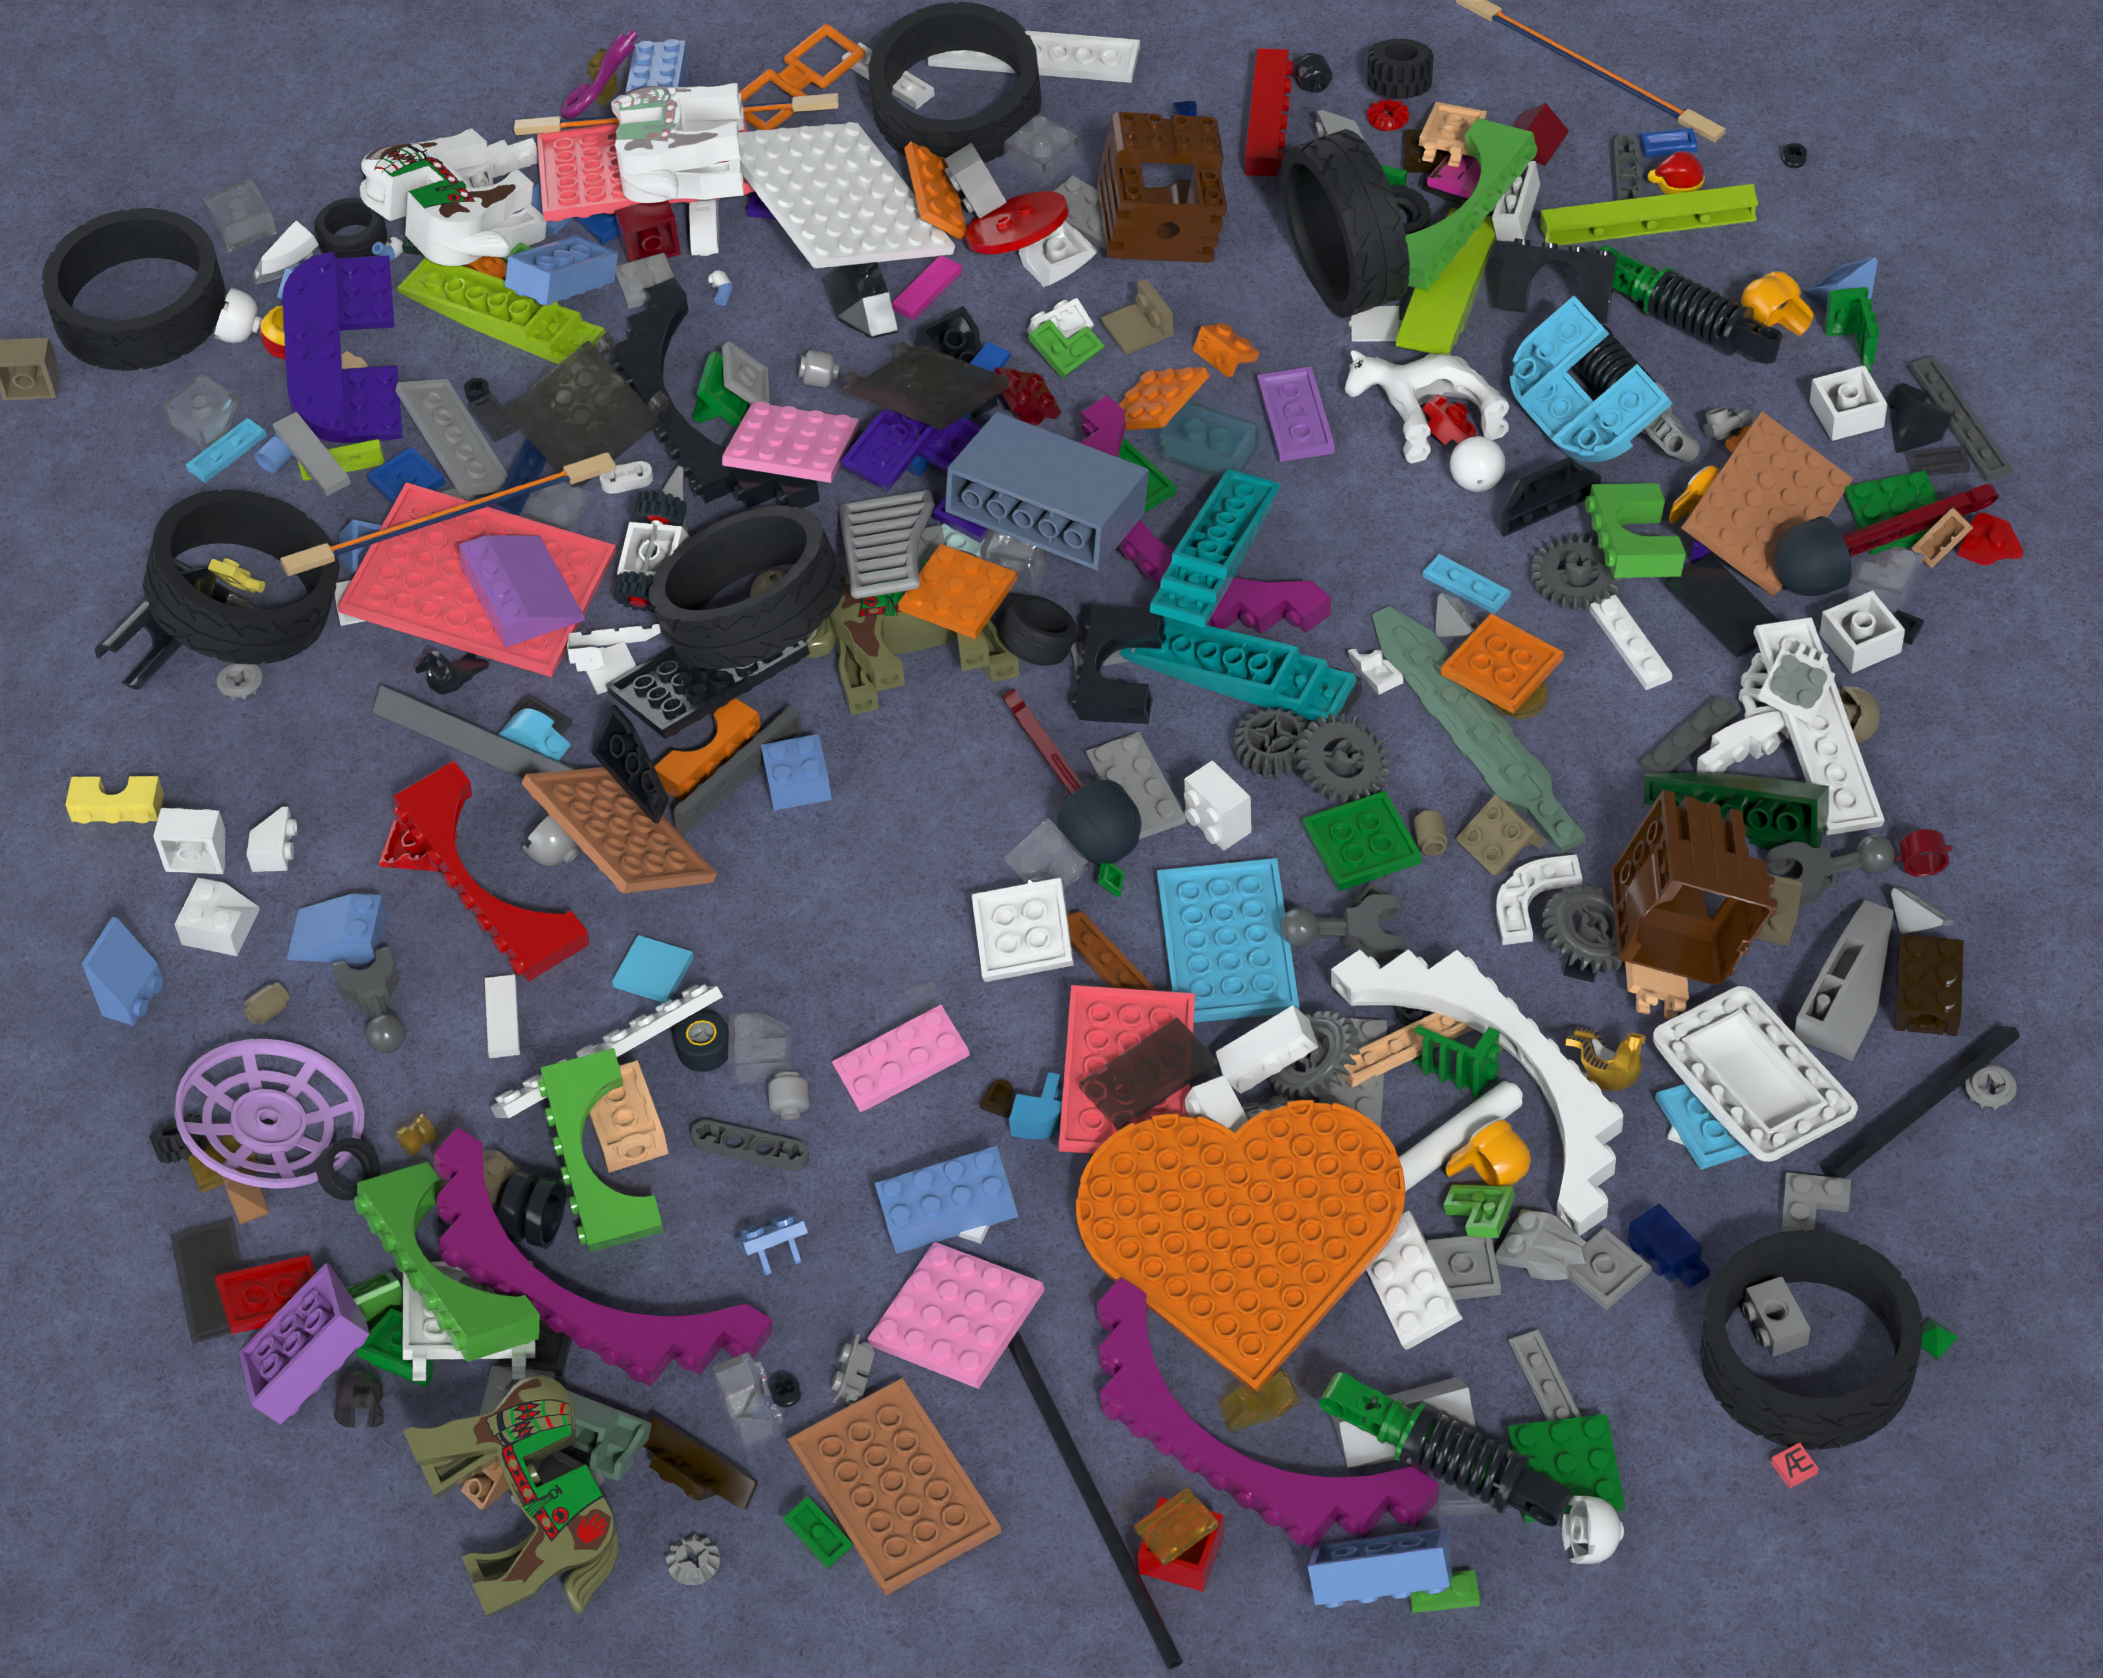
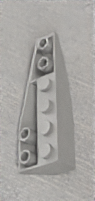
[1795,900,1894,1061]

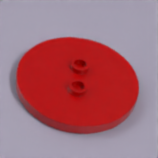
[965,191,1069,255]

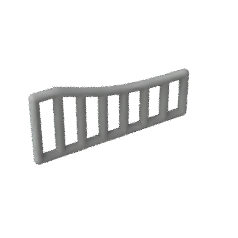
[839,490,935,599]

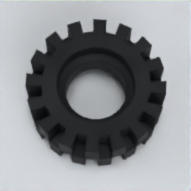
[149,1114,211,1164]

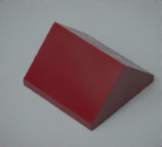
[1512,103,1569,166]

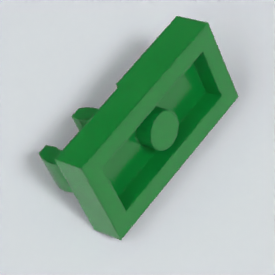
[782,1496,854,1570]

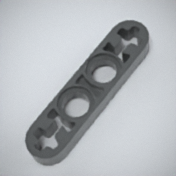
[1613,134,1643,201]
[691,1120,809,1171]

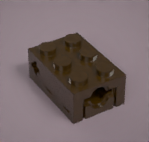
[1894,934,1964,1036]

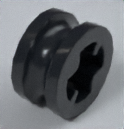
[1782,143,1807,168]
[464,378,490,404]
[1397,1006,1424,1026]
[770,1375,801,1408]

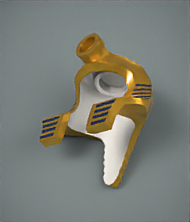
[1565,1027,1646,1091]

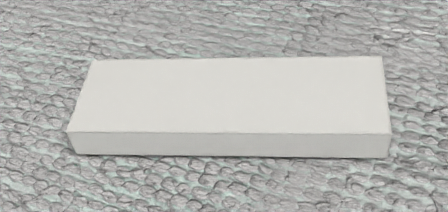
[485,974,520,1058]

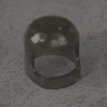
[334,1371,384,1428]

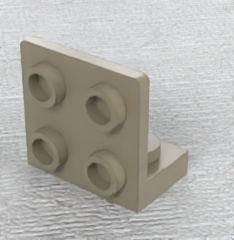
[1101,279,1174,355]
[1456,794,1548,876]
[1755,874,1803,946]

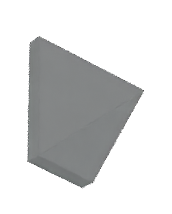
[1435,593,1480,639]
[1891,887,1955,934]

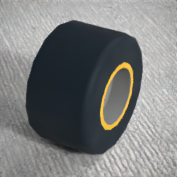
[674,1011,732,1072]

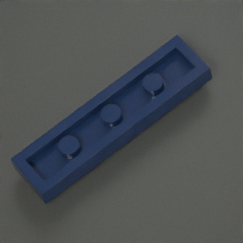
[491,433,554,516]

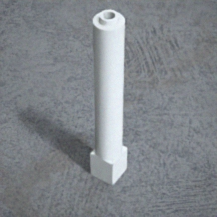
[1399,1081,1523,1191]

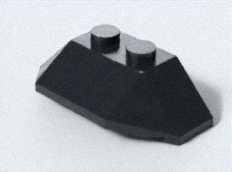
[824,262,898,339]
[1500,457,1601,537]

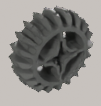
[1233,706,1308,779]

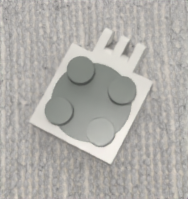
[1757,642,1836,724]

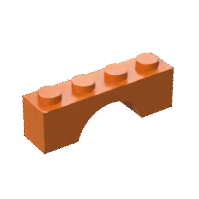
[654,698,761,801]

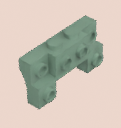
[566,1390,652,1481]

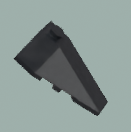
[914,306,998,418]
[591,705,670,823]

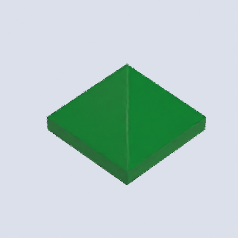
[1096,863,1125,897]
[1921,1318,1958,1360]

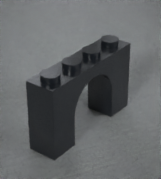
[1497,238,1618,324]
[1072,606,1166,724]

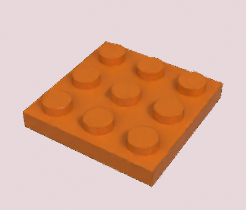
[1118,367,1210,430]
[898,544,1017,639]
[1441,613,1564,714]

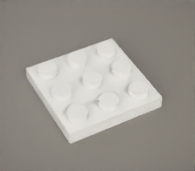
[972,878,1074,982]

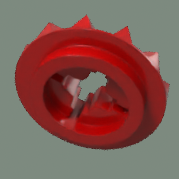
[1367,98,1409,131]

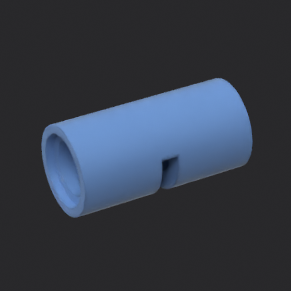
[255,433,293,474]

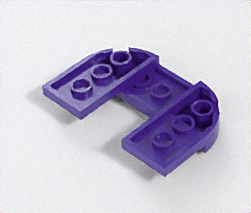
[841,398,991,543]

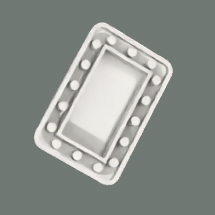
[1653,986,1858,1162]

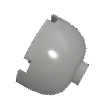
[522,816,579,867]

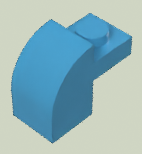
[1009,1072,1063,1139]

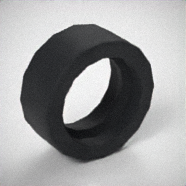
[316,1137,381,1201]

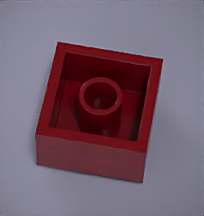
[615,200,681,263]

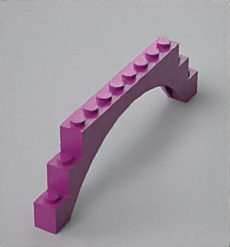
[1080,395,1331,634]
[434,1127,773,1387]
[1097,1277,1440,1549]

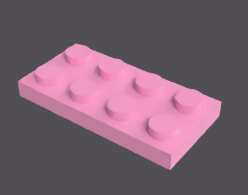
[832,1005,970,1112]

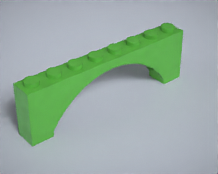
[1405,118,1537,291]
[354,1162,540,1362]

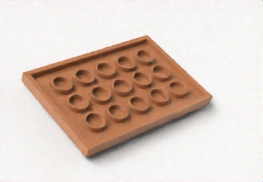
[1681,411,1853,596]
[522,767,717,893]
[787,1378,1002,1596]

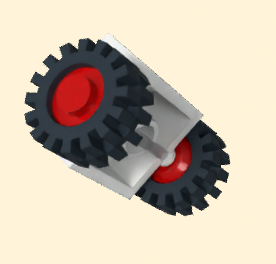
[613,490,691,613]

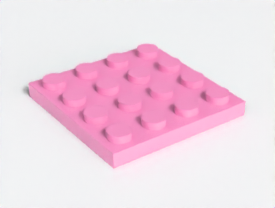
[722,402,859,483]
[867,1242,1045,1389]

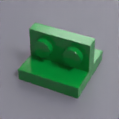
[692,351,748,427]
[356,1308,433,1387]

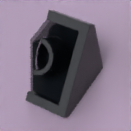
[1891,392,1953,453]

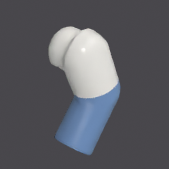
[372,237,404,262]
[708,270,733,306]

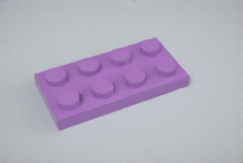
[1257,366,1335,462]

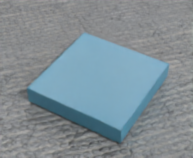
[612,935,694,1002]

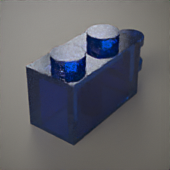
[1628,1203,1710,1288]

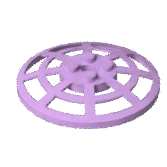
[174,1039,364,1189]

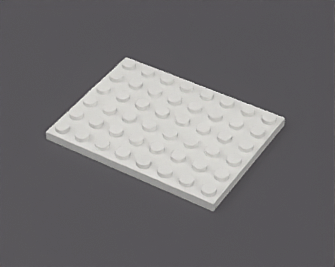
[738,122,955,268]

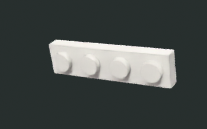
[842,43,935,109]
[1589,595,1672,690]

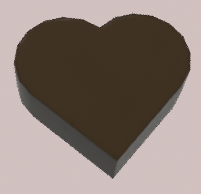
[979,1079,1016,1118]

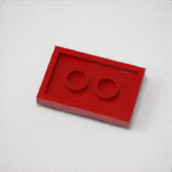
[215,1255,316,1334]

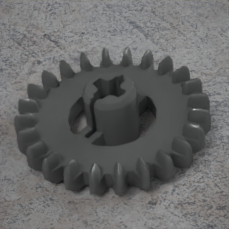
[1530,533,1625,610]
[1296,713,1391,804]
[1542,885,1626,974]
[1270,1010,1361,1101]

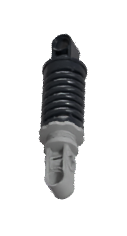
[1572,324,1699,462]

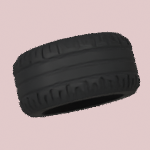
[315,198,387,258]
[998,595,1077,666]

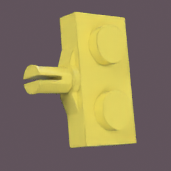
[208,558,265,593]

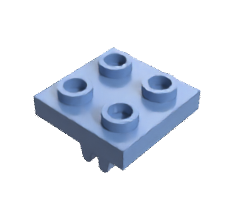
[735,1213,808,1276]

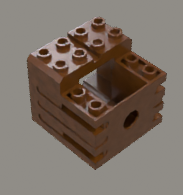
[1097,112,1227,263]
[1610,790,1778,985]

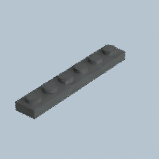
[674,706,801,835]

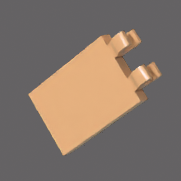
[1419,102,1487,167]
[1625,962,1689,1020]

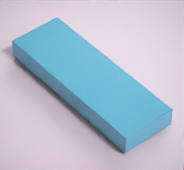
[186,418,267,483]
[1423,554,1511,614]

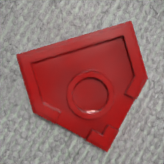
[1422,394,1477,445]
[1957,511,2024,566]

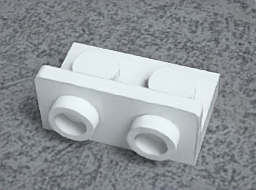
[1027,298,1094,340]

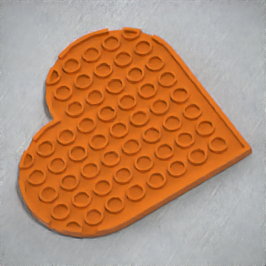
[1076,1100,1406,1394]

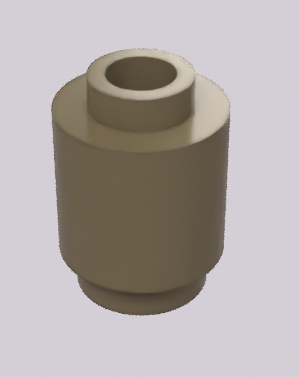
[1414,810,1448,856]
[243,982,290,1025]

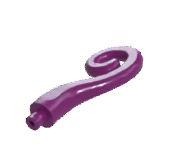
[560,30,639,119]

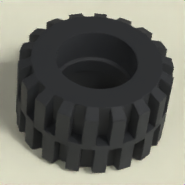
[1367,38,1434,99]

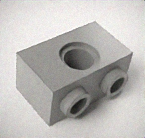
[1742,1276,1811,1357]

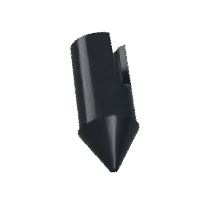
[95,566,216,690]

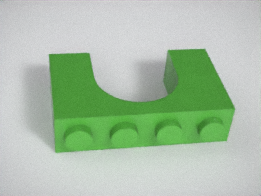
[1585,483,1686,578]

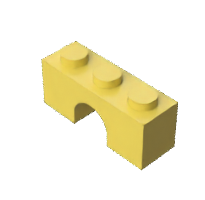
[65,776,164,824]

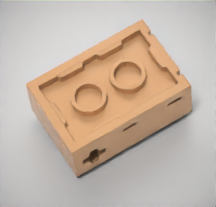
[589,1060,669,1173]

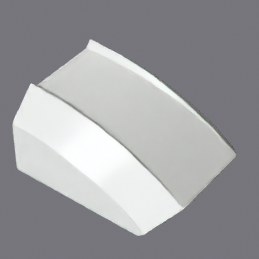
[253,221,319,284]
[1019,221,1097,287]

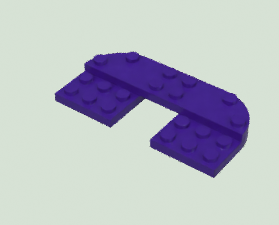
[282,252,403,443]

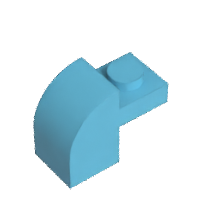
[499,708,571,760]

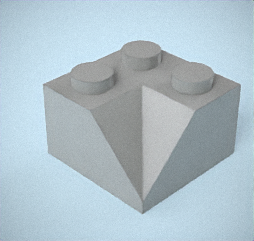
[944,143,1006,219]

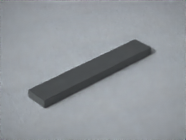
[1907,355,2013,483]

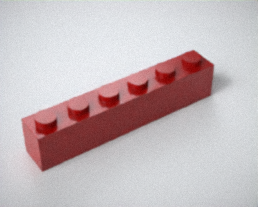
[1245,48,1293,176]

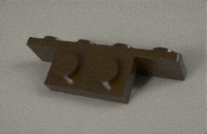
[643,1417,758,1510]

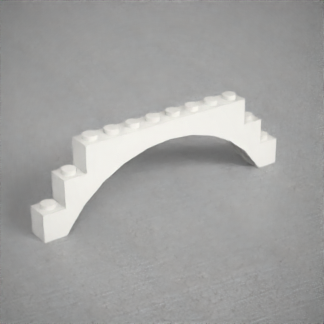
[1331,949,1623,1236]

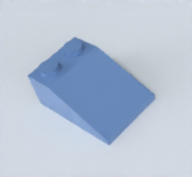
[287,894,387,964]
[82,917,163,1026]

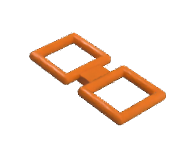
[739,24,866,130]

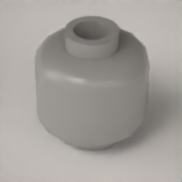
[798,350,839,388]
[768,1072,810,1120]

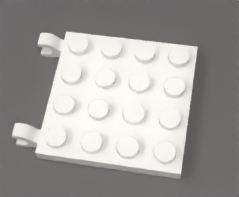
[403,1261,535,1381]

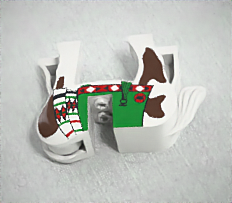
[611,83,744,203]
[360,128,546,266]

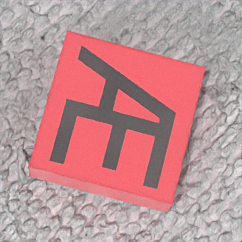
[1771,1443,1819,1489]

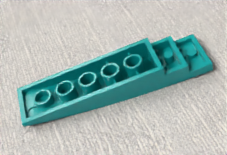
[1150,469,1281,628]
[1120,617,1357,722]

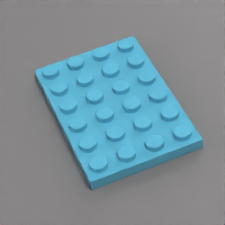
[1157,858,1299,1023]

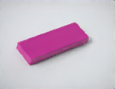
[891,255,962,320]

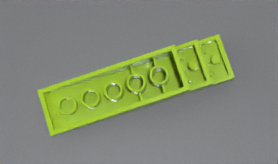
[1396,208,1496,354]
[397,257,606,368]

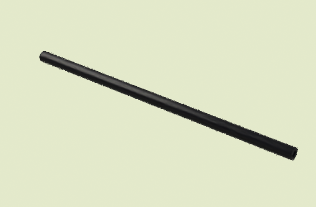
[1008,1331,1183,1670]

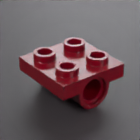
[992,367,1062,426]

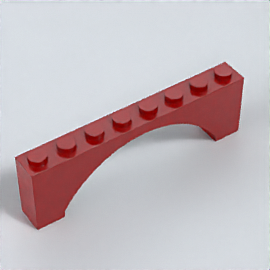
[393,761,589,982]

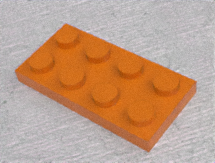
[904,141,967,240]

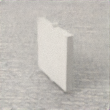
[1349,306,1402,341]
[586,642,637,695]

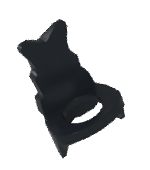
[414,650,489,695]

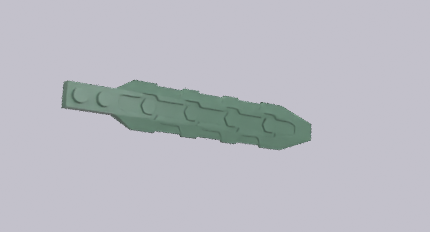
[1372,606,1586,854]

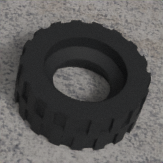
[1391,184,1431,235]

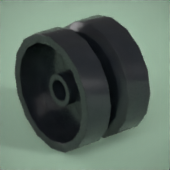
[498,1171,566,1249]

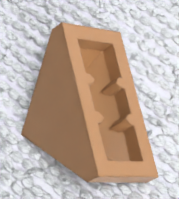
[1911,507,1974,568]
[221,1158,270,1225]

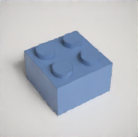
[761,734,832,811]

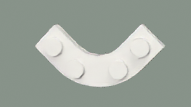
[1496,854,1582,945]

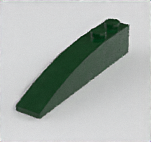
[1644,773,1829,849]

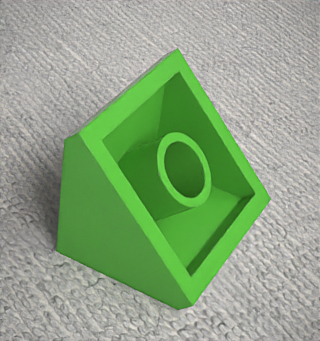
[346,1270,403,1327]

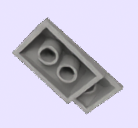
[1331,1376,1477,1470]

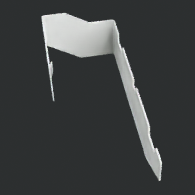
[567,624,661,671]

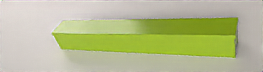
[1540,184,1758,246]

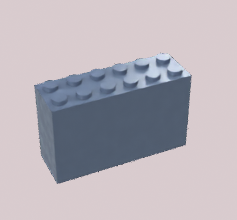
[945,412,1149,571]

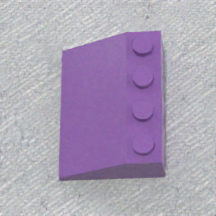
[459,535,585,648]
[239,1263,370,1424]

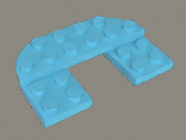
[1510,296,1673,462]

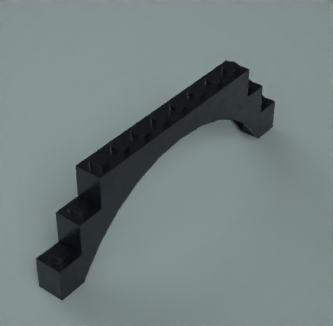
[608,277,820,509]

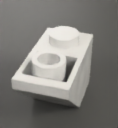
[247,807,297,872]

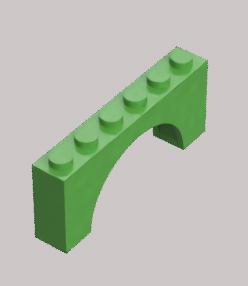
[537,1048,664,1252]

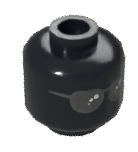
[1295,53,1333,92]

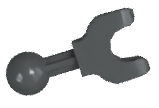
[1765,835,1895,907]
[1280,894,1407,962]
[331,945,406,1053]

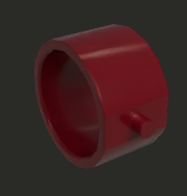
[1896,829,1952,877]

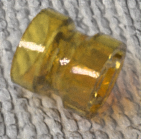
[394,1114,438,1157]

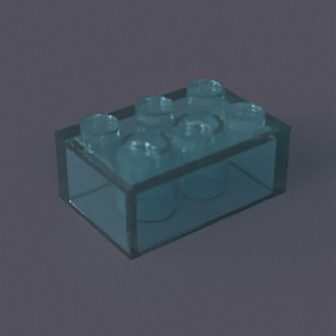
[1158,400,1259,479]

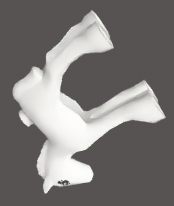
[1345,350,1509,463]

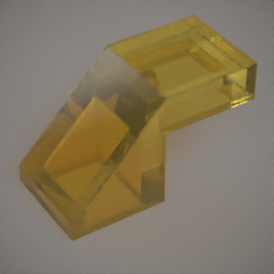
[588,48,618,107]
[1219,1371,1300,1431]

